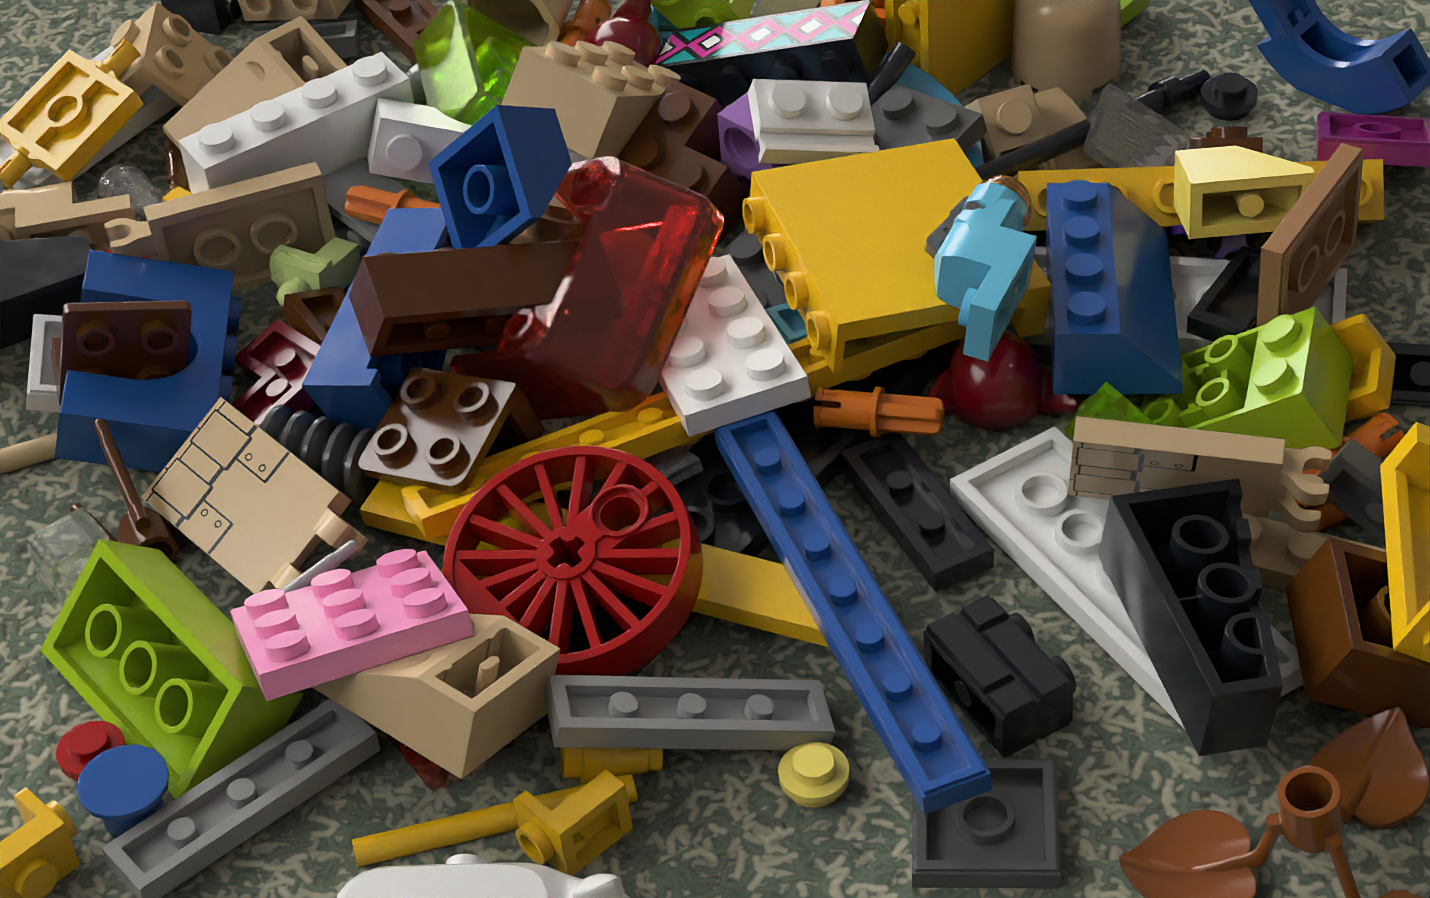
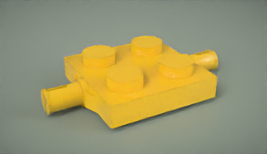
[0,39,144,189]

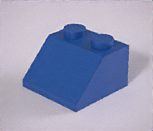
[428,105,572,249]

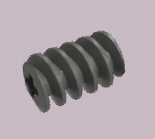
[260,404,380,509]

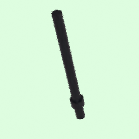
[974,69,1211,184]

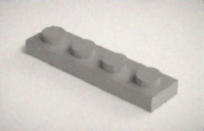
[544,675,835,750]
[101,699,381,898]

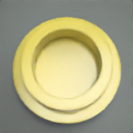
[778,742,850,808]

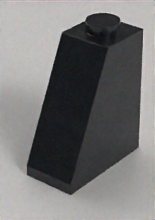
[0,235,91,349]

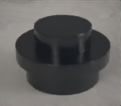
[1201,72,1258,121]

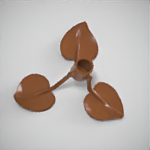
[1119,707,1429,898]

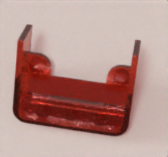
[449,156,724,420]

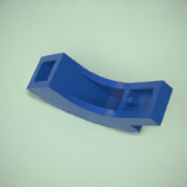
[1248,0,1430,114]

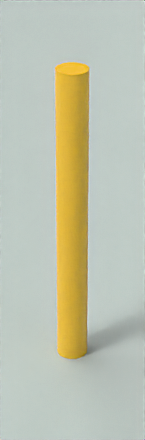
[352,773,638,867]

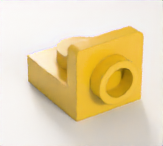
[513,769,633,876]

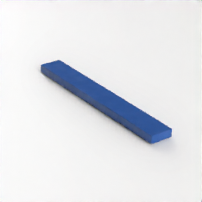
[714,409,992,815]

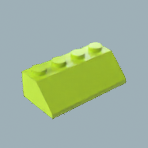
[40,539,303,799]

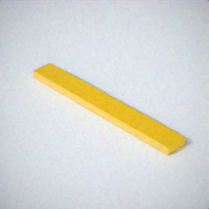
[359,479,830,648]

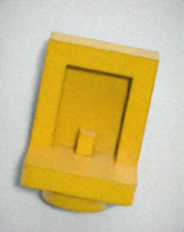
[1330,314,1396,423]
[0,787,81,898]

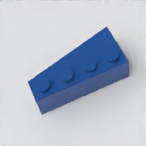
[301,207,453,433]

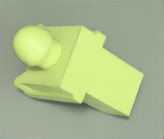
[269,237,361,307]

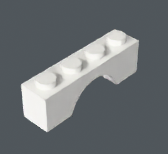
[367,97,610,200]

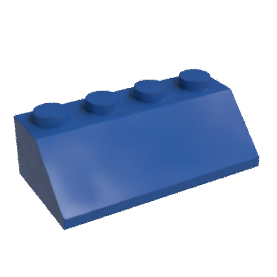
[1045,180,1183,394]

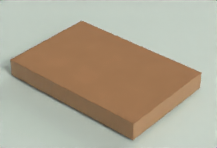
[1256,143,1364,328]

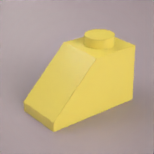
[1173,146,1315,239]

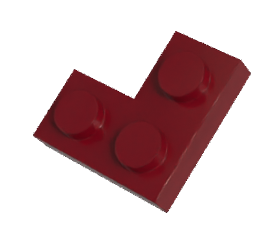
[231,319,320,427]

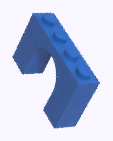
[55,250,242,472]

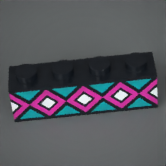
[654,0,889,106]

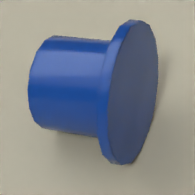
[76,745,170,838]

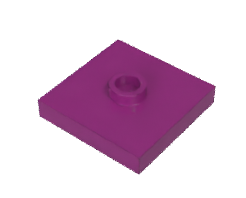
[1316,112,1430,167]

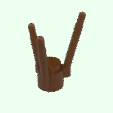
[70,418,186,562]

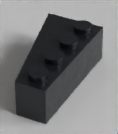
[1098,478,1283,756]

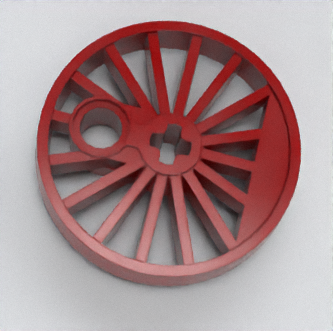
[443,446,703,676]

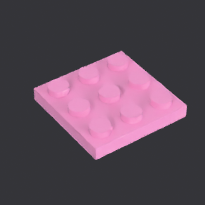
[230,549,475,701]

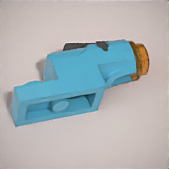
[925,175,1037,362]

